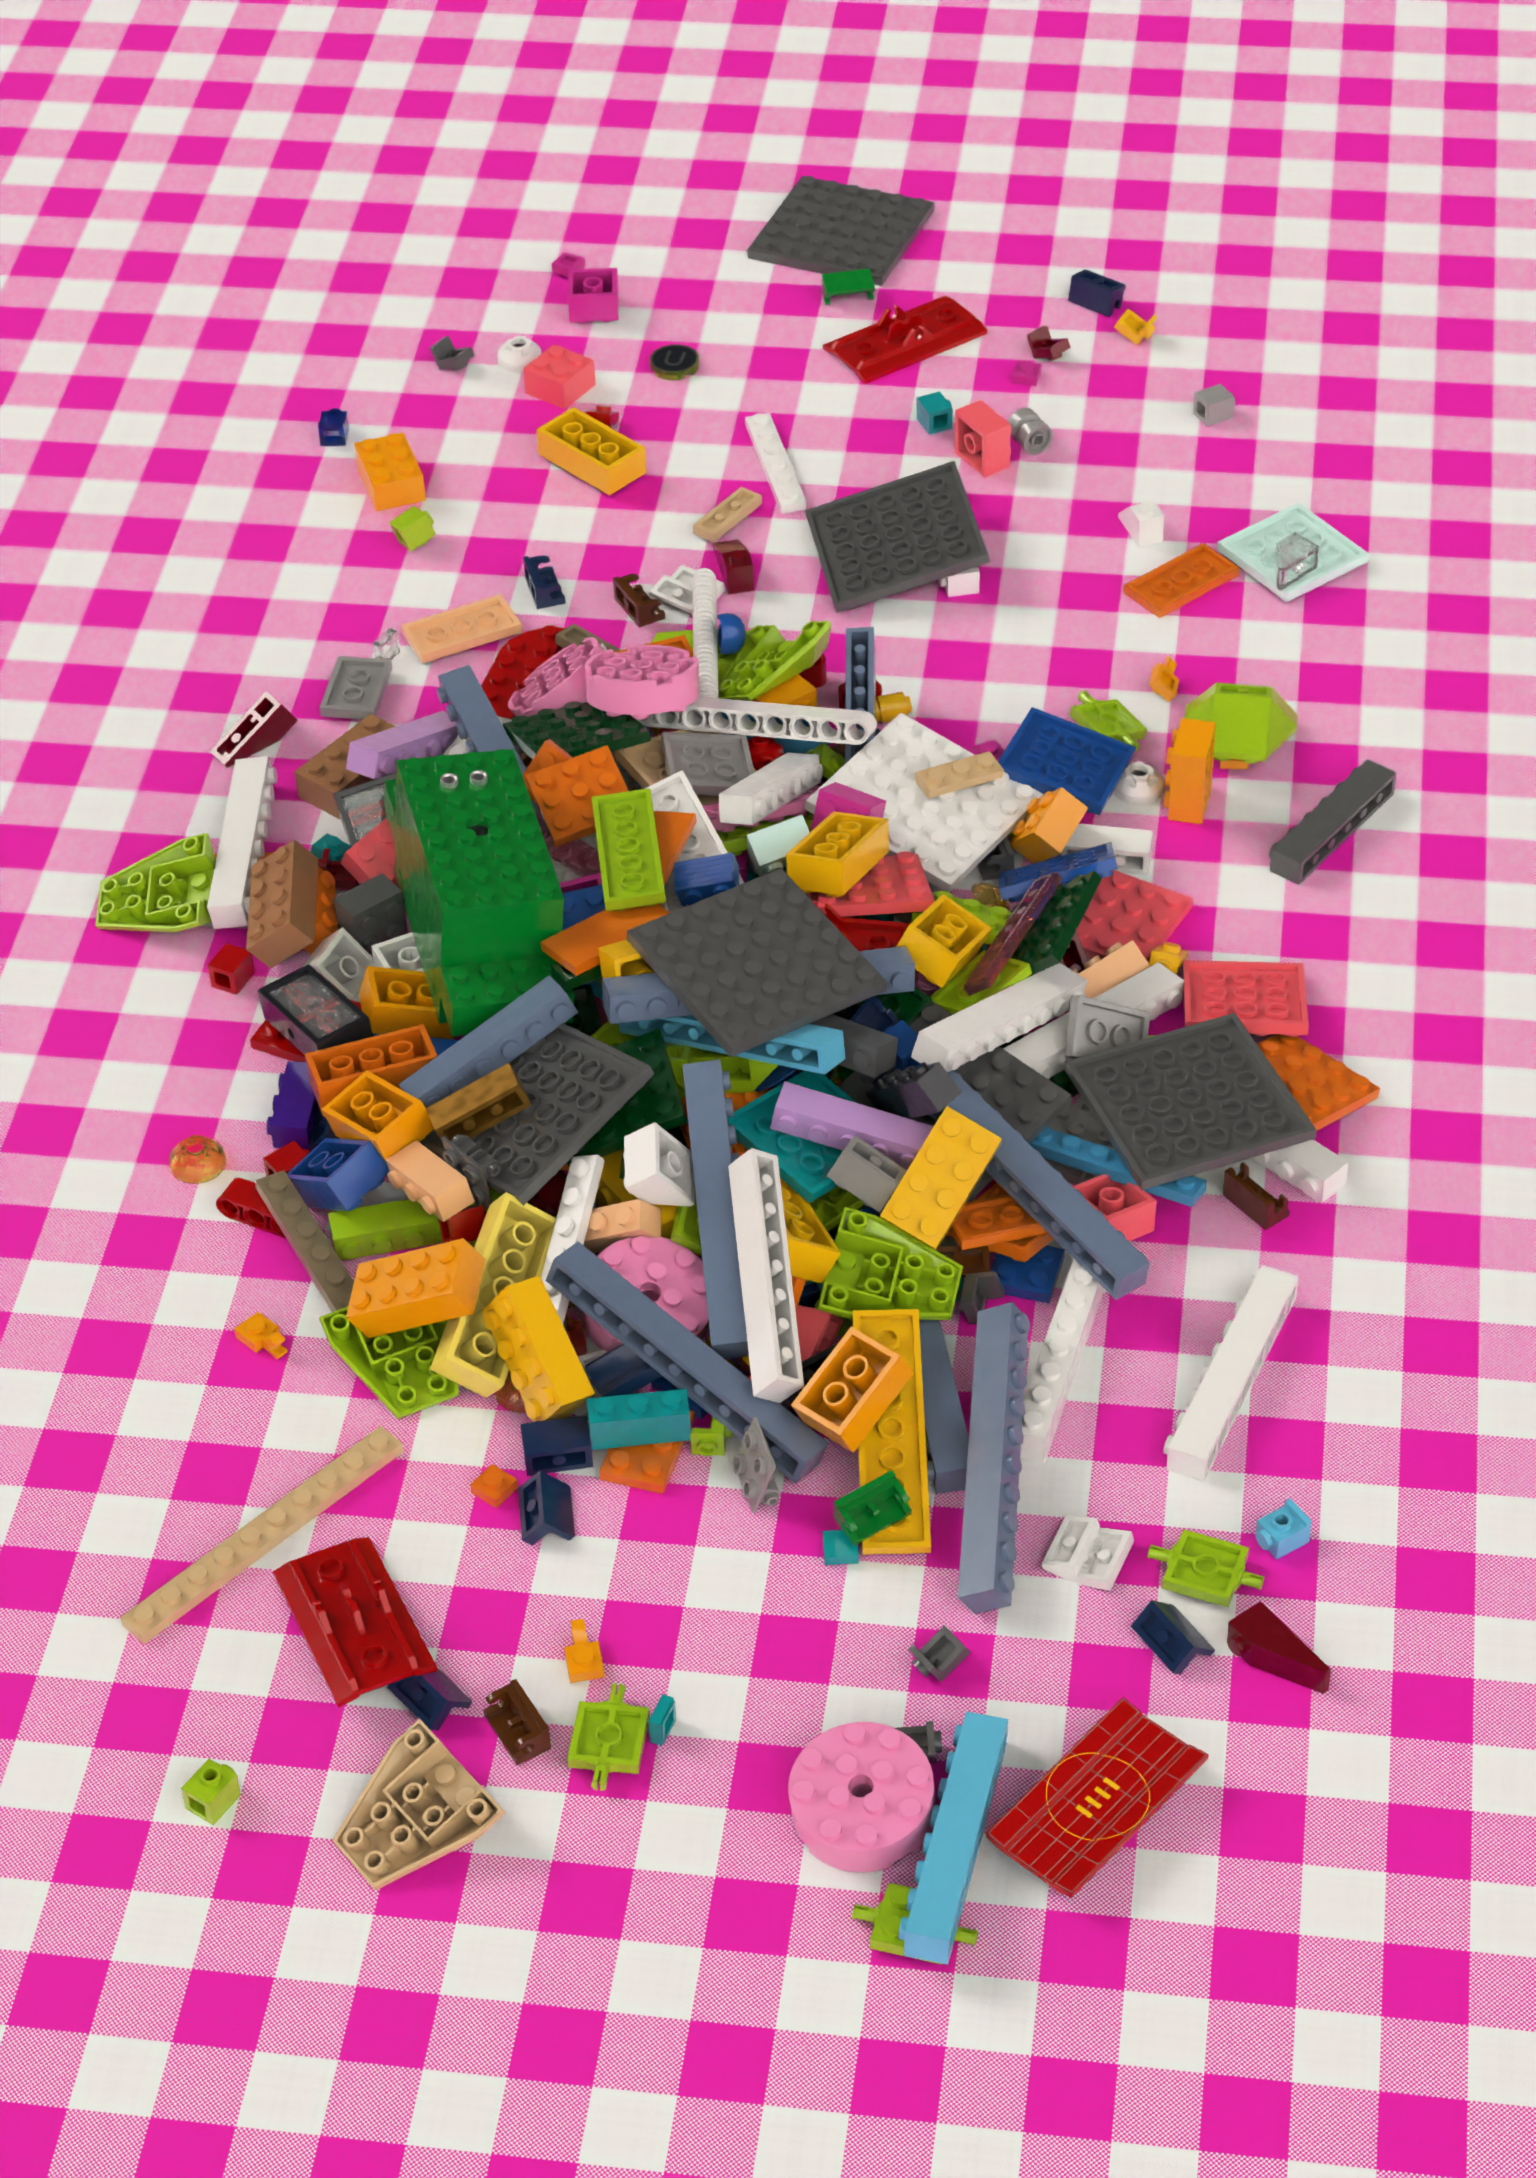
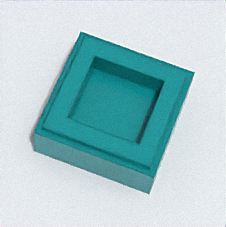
[823,1530,859,1565]
[648,1694,676,1746]

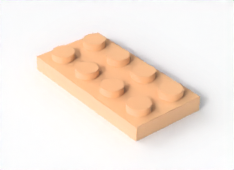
[401,594,522,664]

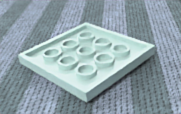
[1217,503,1369,602]

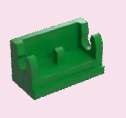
[821,268,875,305]
[834,1470,912,1546]

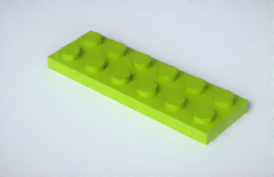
[592,788,667,912]

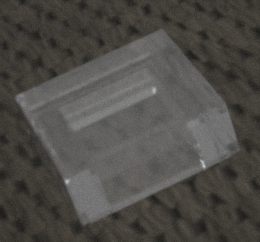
[373,628,400,660]

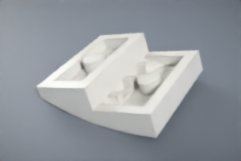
[649,565,726,614]
[1042,1515,1135,1591]

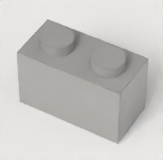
[827,1135,907,1212]

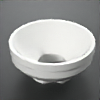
[497,336,542,373]
[1113,762,1164,805]

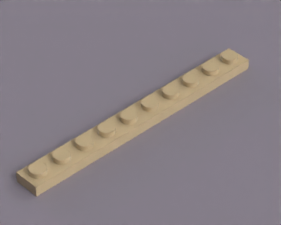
[120,1426,404,1645]

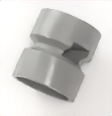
[1008,407,1053,455]

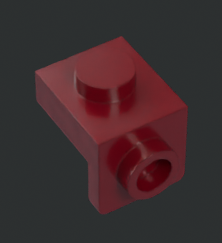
[1027,326,1071,361]
[318,848,358,890]

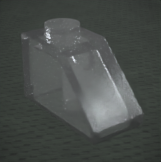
[1275,532,1319,591]

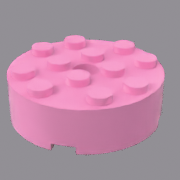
[508,637,605,717]
[585,645,700,719]
[581,1236,709,1352]
[788,1722,936,1872]

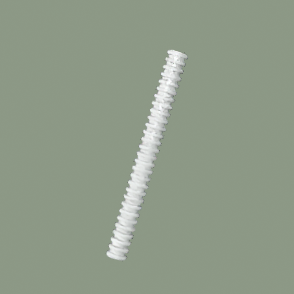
[692,568,719,717]

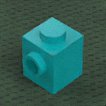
[916,391,953,435]

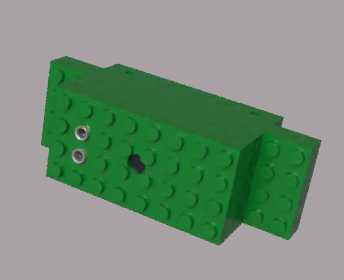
[384,749,574,1036]

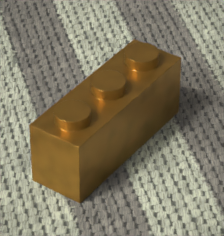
[426,1063,531,1142]

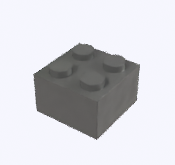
[333,873,408,954]

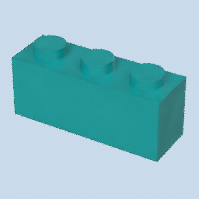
[587,1389,691,1450]

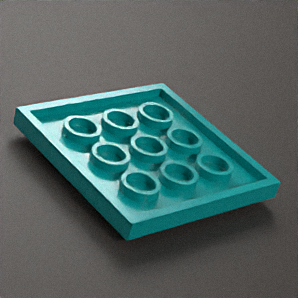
[729,1070,857,1203]

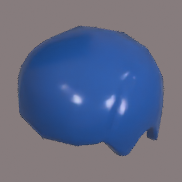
[717,613,746,655]

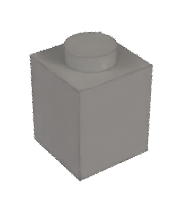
[1193,384,1235,427]

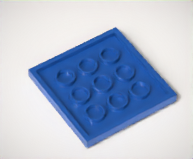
[998,707,1136,815]
[999,842,1118,903]

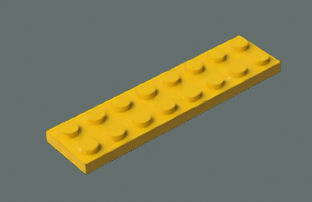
[853,1309,931,1555]

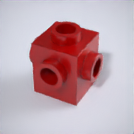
[747,736,784,771]

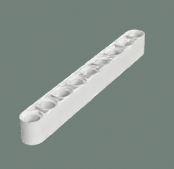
[631,697,877,745]

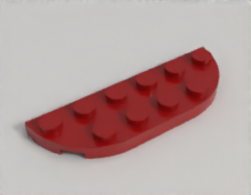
[481,625,565,720]

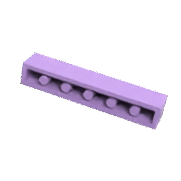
[346,711,458,780]
[770,1081,934,1170]

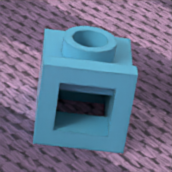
[1255,1498,1312,1560]

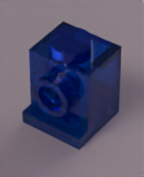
[318,408,349,446]

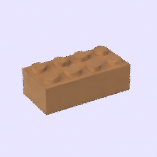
[295,714,396,819]
[246,840,318,968]

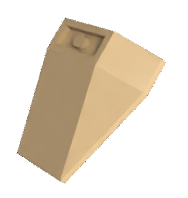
[332,1718,506,1890]

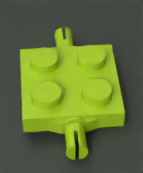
[1069,690,1148,752]
[1147,1529,1265,1608]
[567,1683,650,1791]
[852,1882,978,1965]

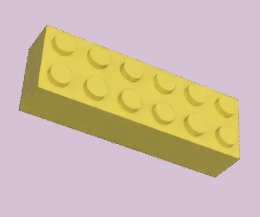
[430,1192,556,1398]

